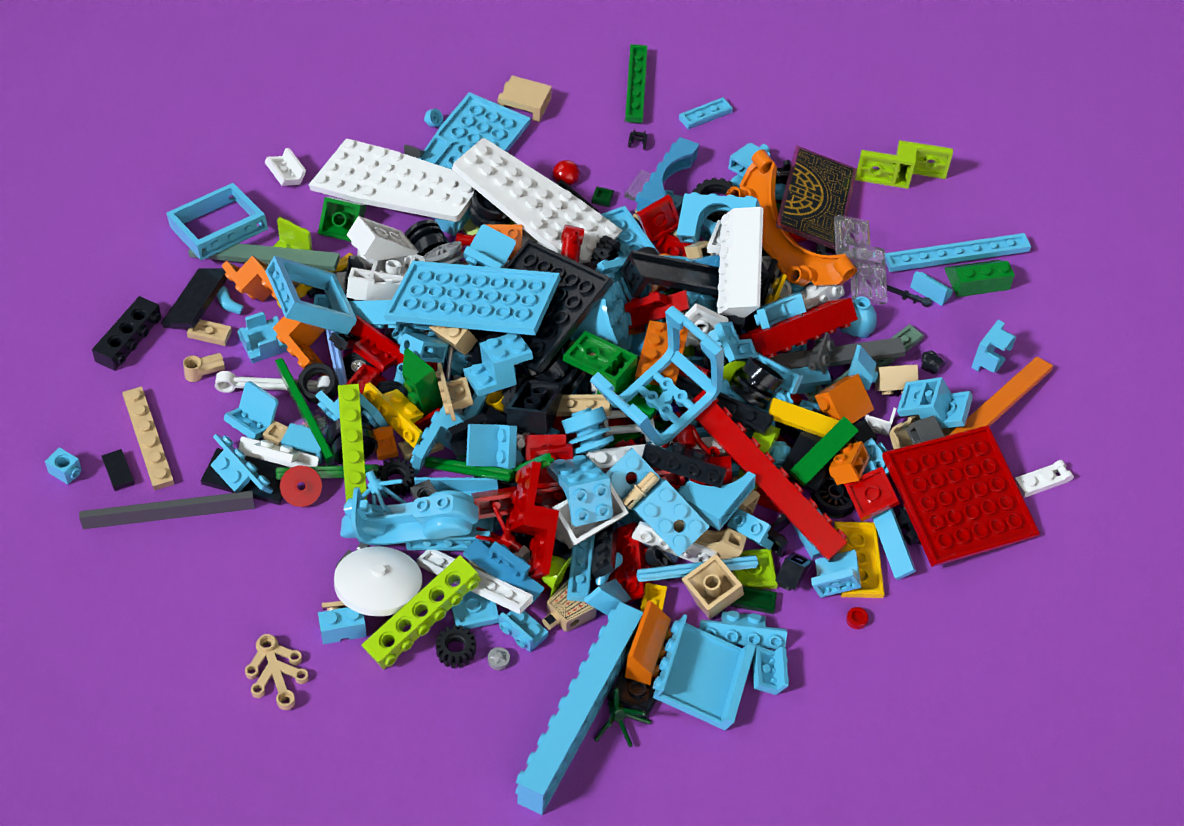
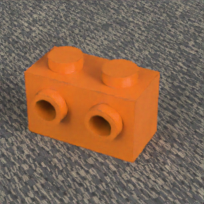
[829,441,870,485]

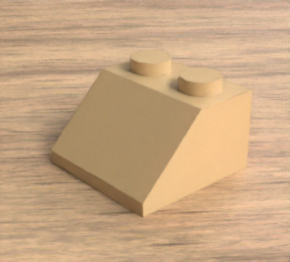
[682,554,744,620]

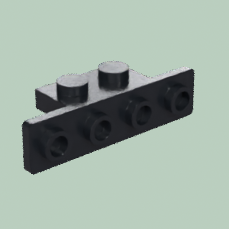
[642,442,727,488]

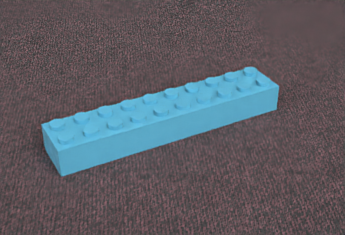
[516,602,643,815]

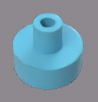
[424,109,443,127]

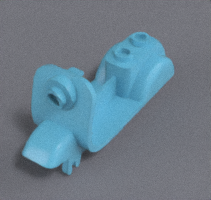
[340,487,479,545]

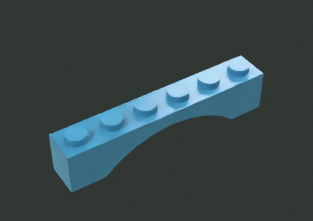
[635,137,699,211]

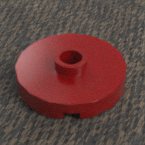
[279,465,322,507]

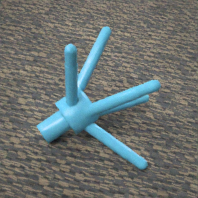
[362,470,407,512]

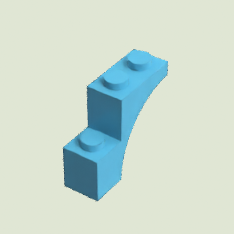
[753,292,806,330]

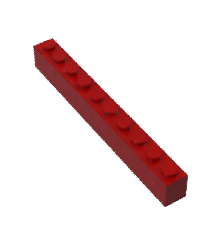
[685,390,847,562]
[471,466,685,519]

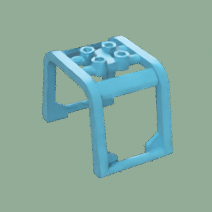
[590,306,724,446]

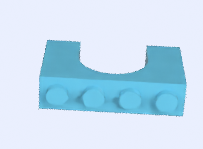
[676,192,761,243]

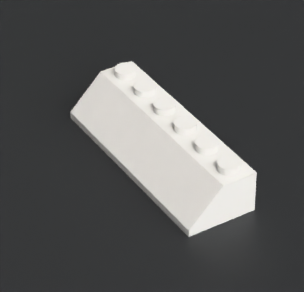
[717,207,763,318]

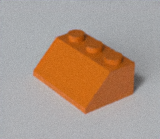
[625,600,672,685]

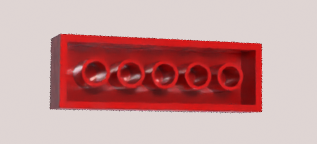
[739,297,858,358]

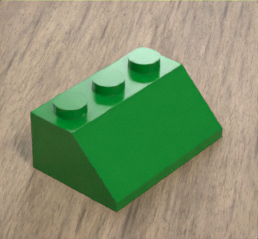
[944,260,1015,297]
[402,348,444,417]

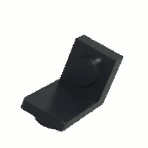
[767,513,791,558]

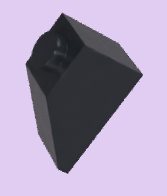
[775,552,813,591]

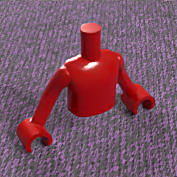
[662,412,720,457]

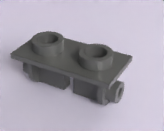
[808,332,835,374]

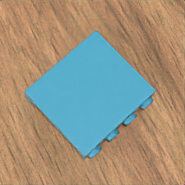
[406,477,499,551]
[653,614,755,730]

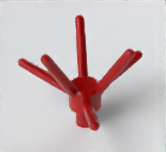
[476,507,522,553]

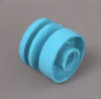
[561,406,615,455]

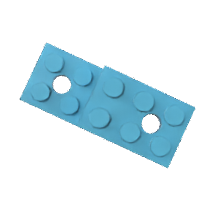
[410,393,489,475]
[605,448,710,556]

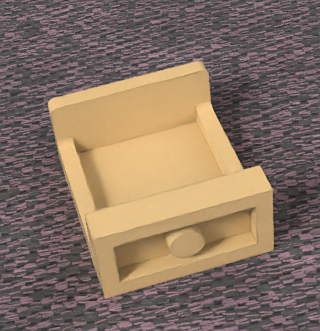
[498,75,552,122]

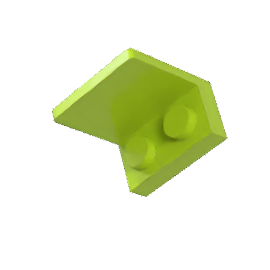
[273,217,312,250]

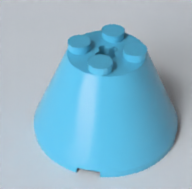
[570,273,633,351]

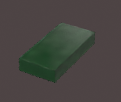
[731,586,777,614]

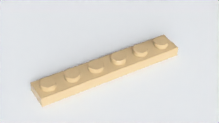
[122,386,174,491]

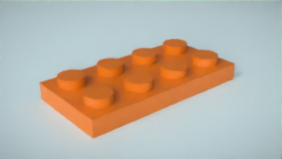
[635,320,689,386]

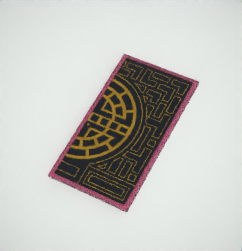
[775,145,857,251]

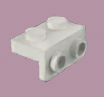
[265,148,306,186]

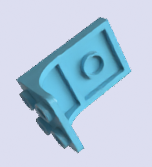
[547,455,613,527]

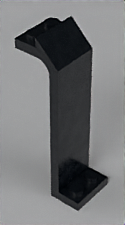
[620,250,769,298]

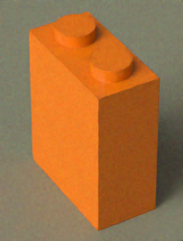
[815,374,874,424]

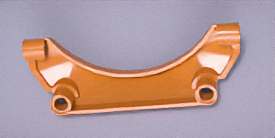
[726,149,857,286]

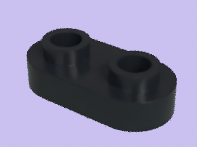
[645,545,678,582]

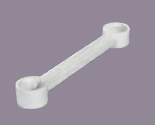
[215,371,330,393]

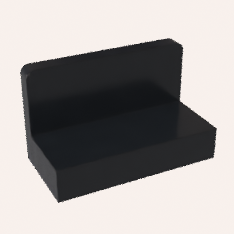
[445,413,488,458]

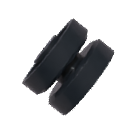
[469,189,509,228]
[326,415,378,465]

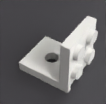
[666,303,728,353]

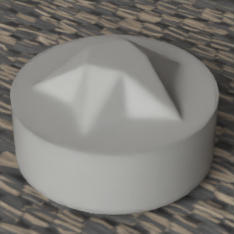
[488,647,510,671]

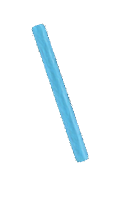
[636,555,758,582]

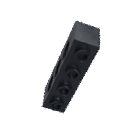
[92,296,161,371]

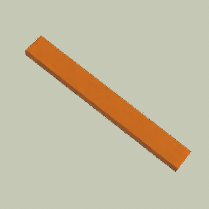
[949,357,1053,435]

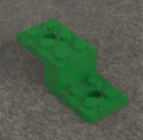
[563,331,663,420]

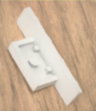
[800,284,845,309]
[239,436,320,467]
[632,521,717,563]

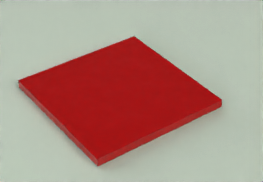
[882,425,1040,567]

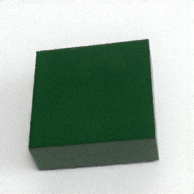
[592,186,614,207]

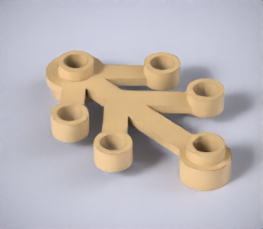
[245,634,309,710]

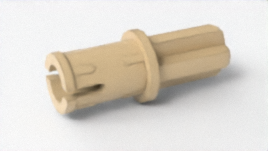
[621,471,659,510]

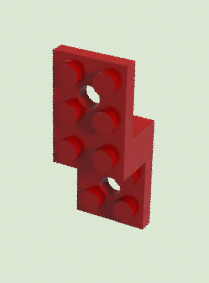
[509,461,559,580]

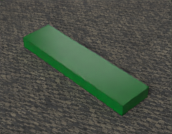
[789,416,859,486]

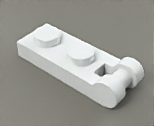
[1014,460,1074,498]

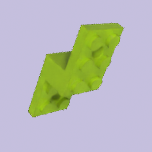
[855,140,953,189]

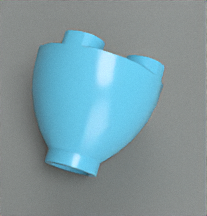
[840,296,877,338]

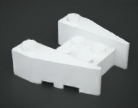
[346,250,425,301]

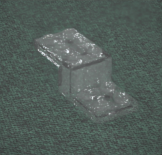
[834,215,888,305]

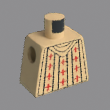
[542,579,596,632]

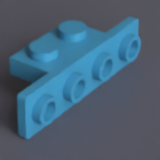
[463,539,544,604]

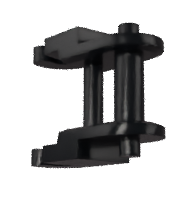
[628,129,648,150]

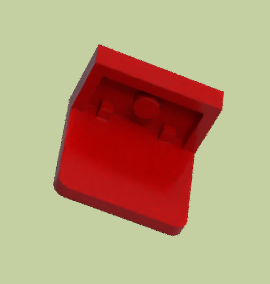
[529,443,573,489]

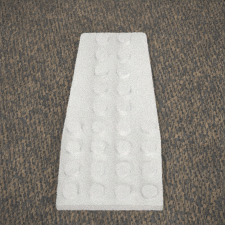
[309,138,475,222]
[452,138,623,264]

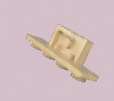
[435,363,474,421]

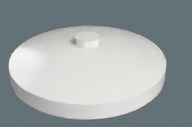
[334,546,422,616]

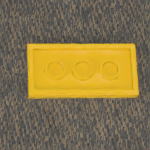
[834,522,884,598]

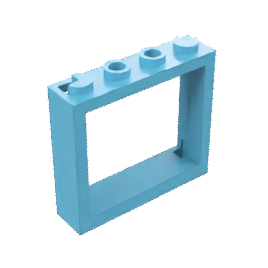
[166,183,268,261]
[265,256,357,335]

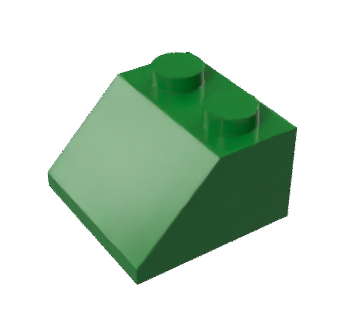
[318,197,366,242]

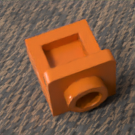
[372,426,399,461]

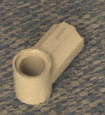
[183,353,225,382]

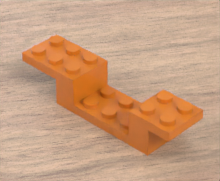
[222,256,327,376]

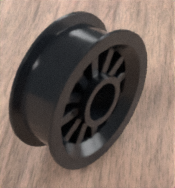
[811,472,855,519]

